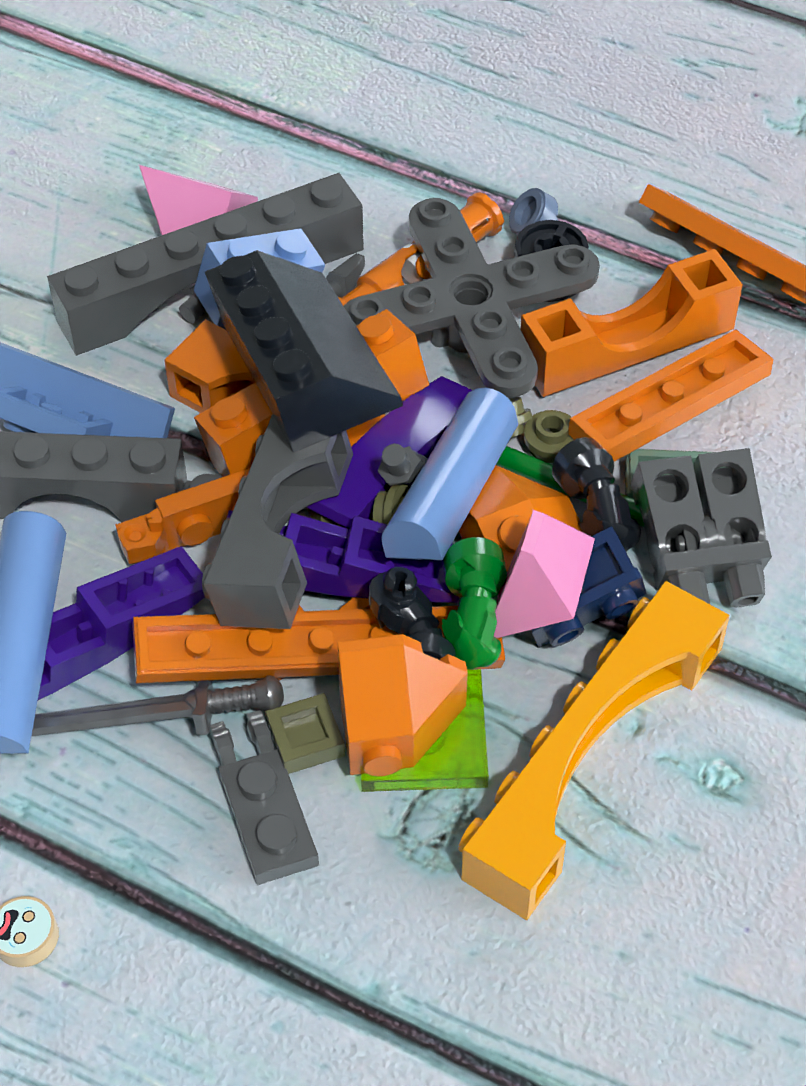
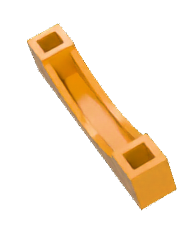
[458,581,730,920]

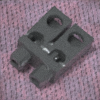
[630,448,772,608]

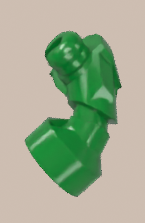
[442,537,507,669]

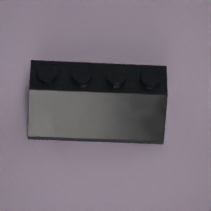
[205,250,403,452]

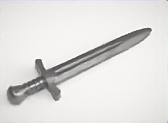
[32,675,284,736]

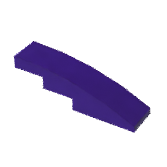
[307,376,472,529]
[220,510,460,603]
[38,546,205,700]

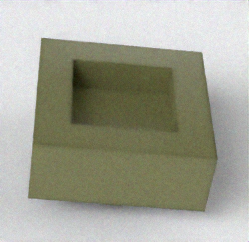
[265,693,345,774]

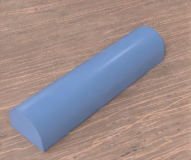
[382,388,518,560]
[0,511,67,754]

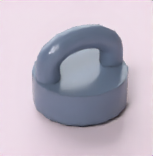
[509,188,558,235]

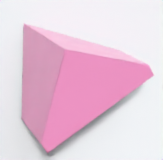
[139,165,258,235]
[494,510,595,638]

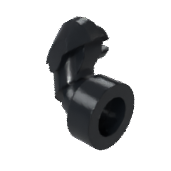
[552,437,641,552]
[368,567,456,660]

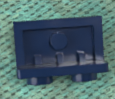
[530,526,647,648]

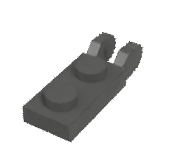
[210,710,319,886]

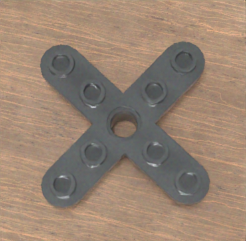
[344,198,600,397]

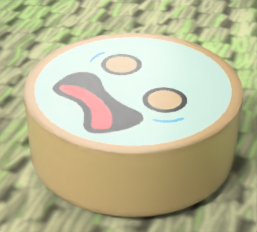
[0,896,59,967]

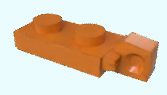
[115,468,250,564]

